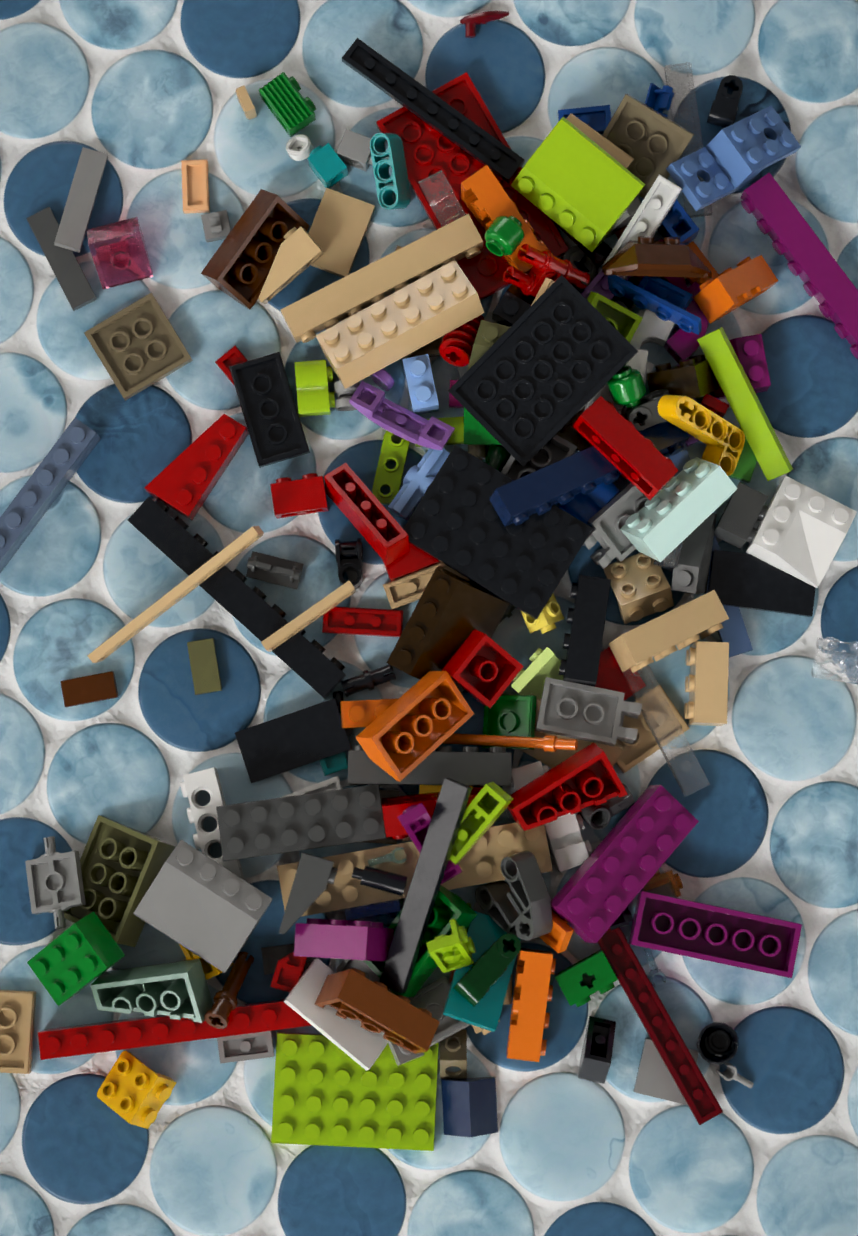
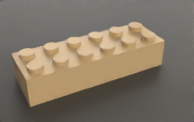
[316,260,485,389]

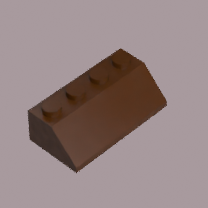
[201,189,310,310]

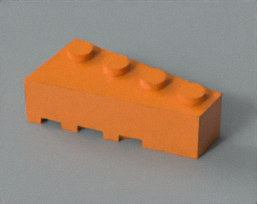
[461,165,549,273]
[506,948,556,1062]

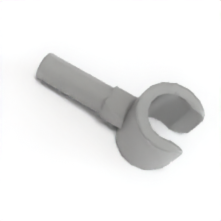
[716,1062,754,1089]

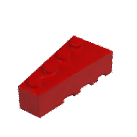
[144,414,249,520]

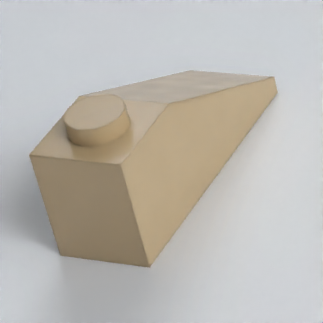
[258,227,324,304]

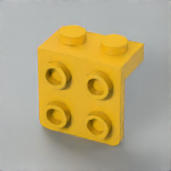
[97,1051,177,1129]

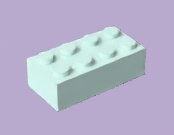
[620,457,738,562]

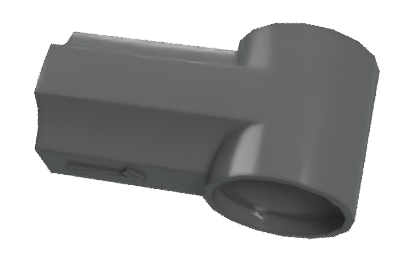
[578,783,635,830]

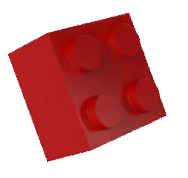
[442,629,524,709]

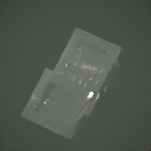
[419,170,466,227]

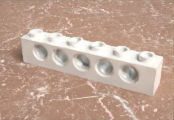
[180,767,244,880]

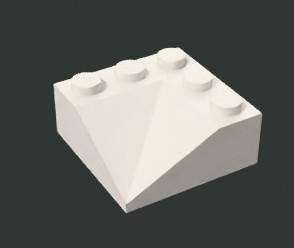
[746,475,857,588]

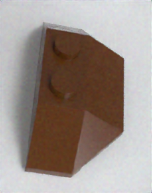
[602,236,712,278]

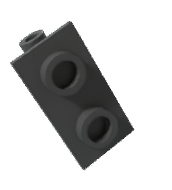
[246,551,304,590]

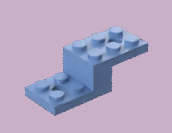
[666,105,801,211]

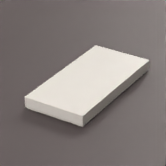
[284,958,388,1071]

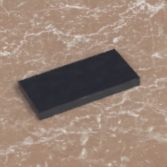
[229,352,310,468]
[708,550,815,617]
[235,698,353,783]

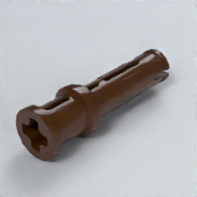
[204,952,254,1029]

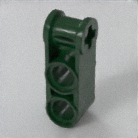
[453,933,521,1007]

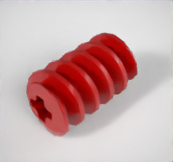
[439,315,484,367]

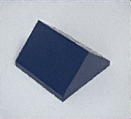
[441,1077,498,1137]

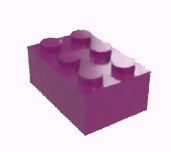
[294,918,394,961]

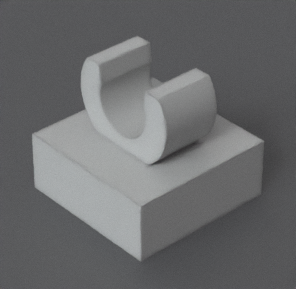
[201,210,231,243]

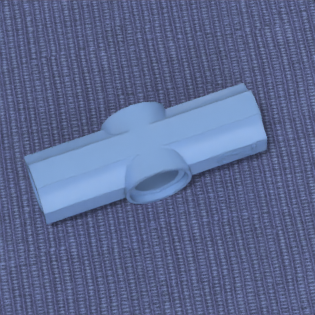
[388,448,450,521]

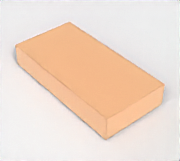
[181,159,210,214]

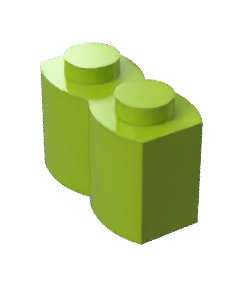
[294,360,335,417]

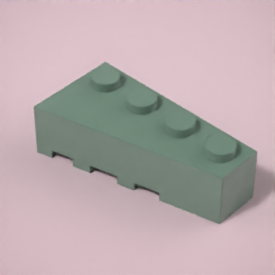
[90,959,213,1023]

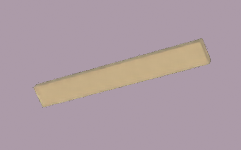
[87,526,264,663]

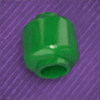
[484,216,524,257]
[607,366,646,408]

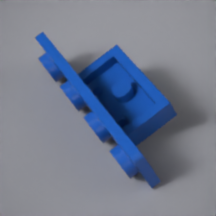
[607,275,702,335]

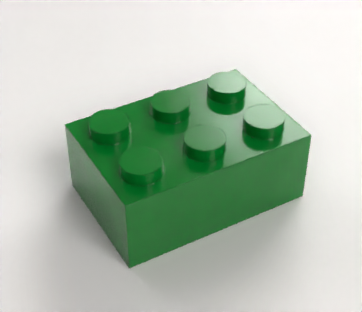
[27,911,125,1006]

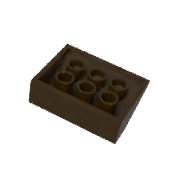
[387,566,509,694]

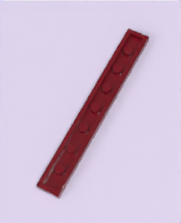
[597,927,723,1125]

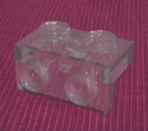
[811,637,858,685]

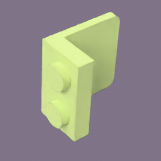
[511,647,564,699]

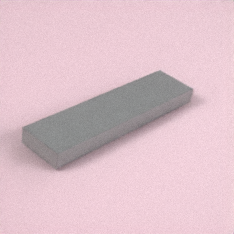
[54,147,108,253]

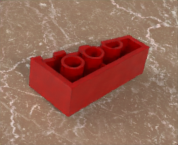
[507,742,628,831]

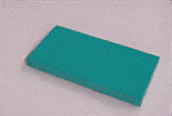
[442,911,521,1032]

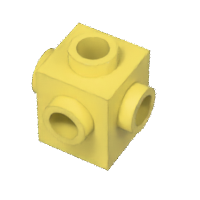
[520,594,564,634]

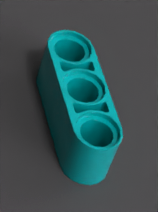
[370,133,411,209]

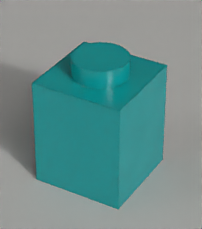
[308,143,348,189]

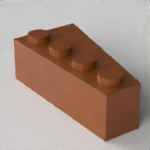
[315,968,440,1054]

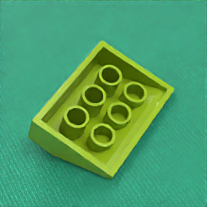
[511,117,646,252]

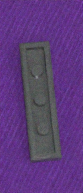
[26,207,97,311]

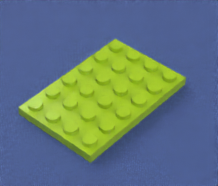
[271,1032,439,1151]

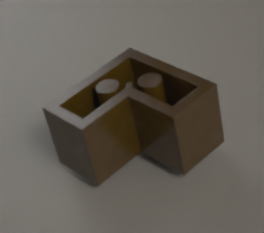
[646,354,721,399]

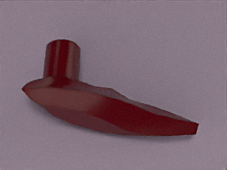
[460,11,509,38]

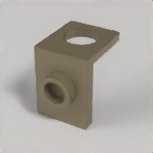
[440,1029,467,1079]

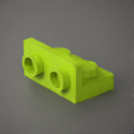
[426,919,476,973]

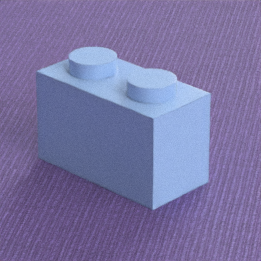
[402,354,439,415]

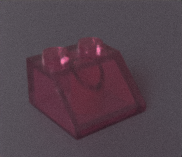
[87,217,153,289]

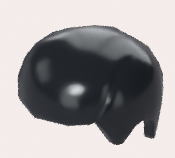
[697,1022,739,1065]

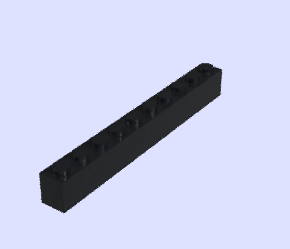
[128,497,346,699]

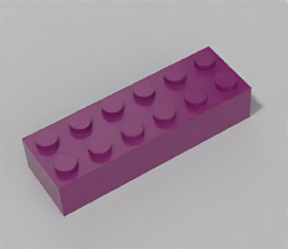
[551,785,699,944]
[629,891,802,978]

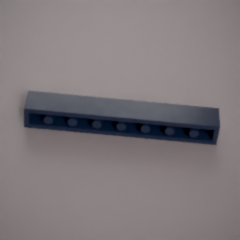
[489,421,690,527]

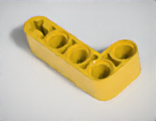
[657,395,745,476]

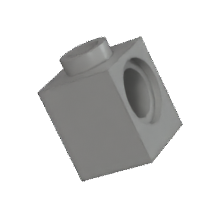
[336,129,372,172]

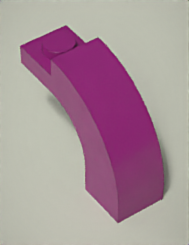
[661,277,709,364]
[398,803,463,885]

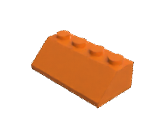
[355,671,474,782]

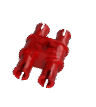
[503,244,590,297]

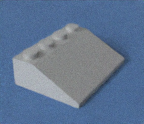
[133,840,272,973]

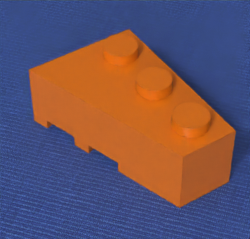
[693,255,778,324]

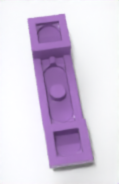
[349,381,455,450]

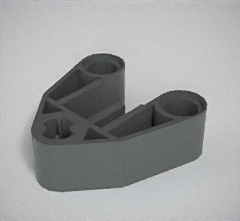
[475,851,553,941]

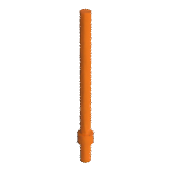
[443,733,578,752]

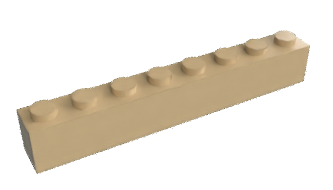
[281,214,483,343]

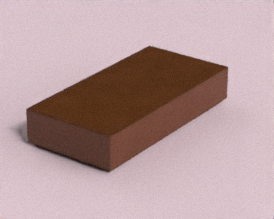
[60,671,119,708]

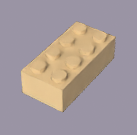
[608,590,729,673]

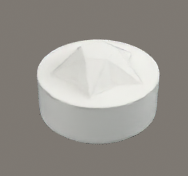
[286,134,313,161]

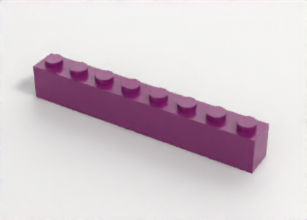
[740,172,858,359]

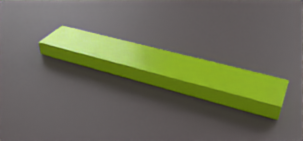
[697,327,793,481]

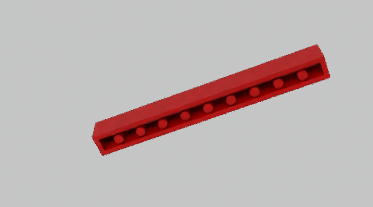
[38,999,311,1060]

